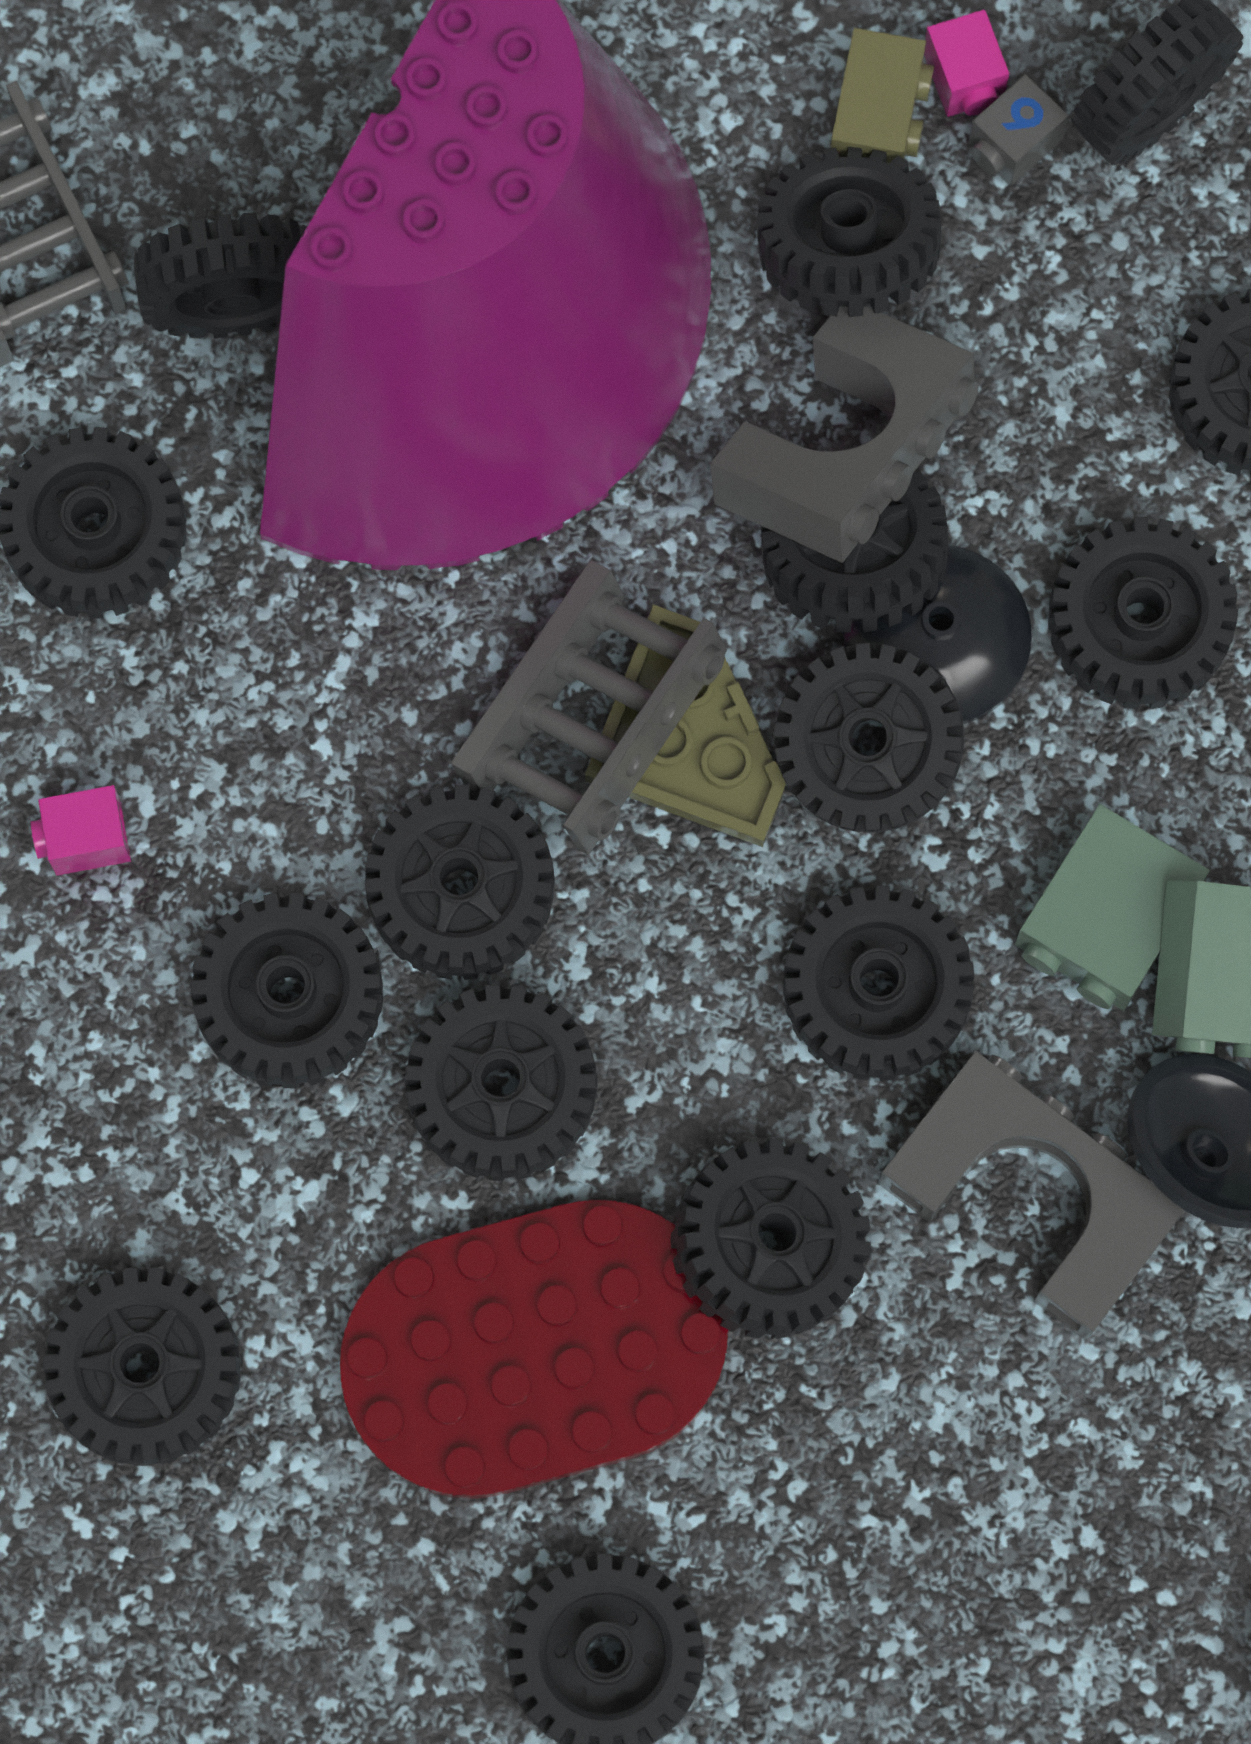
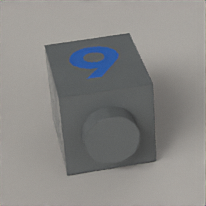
[968,74,1069,187]

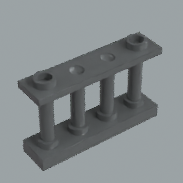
[0,80,129,367]
[450,560,727,856]

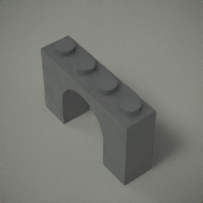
[710,305,979,563]
[879,1051,1185,1341]

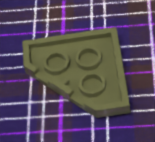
[585,604,786,847]

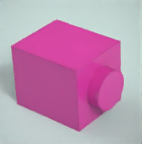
[924,9,1009,117]
[31,785,131,876]

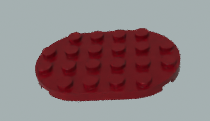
[340,1200,728,1499]

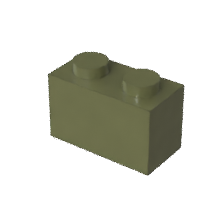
[831,28,934,164]

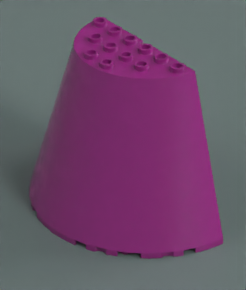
[260,0,711,570]

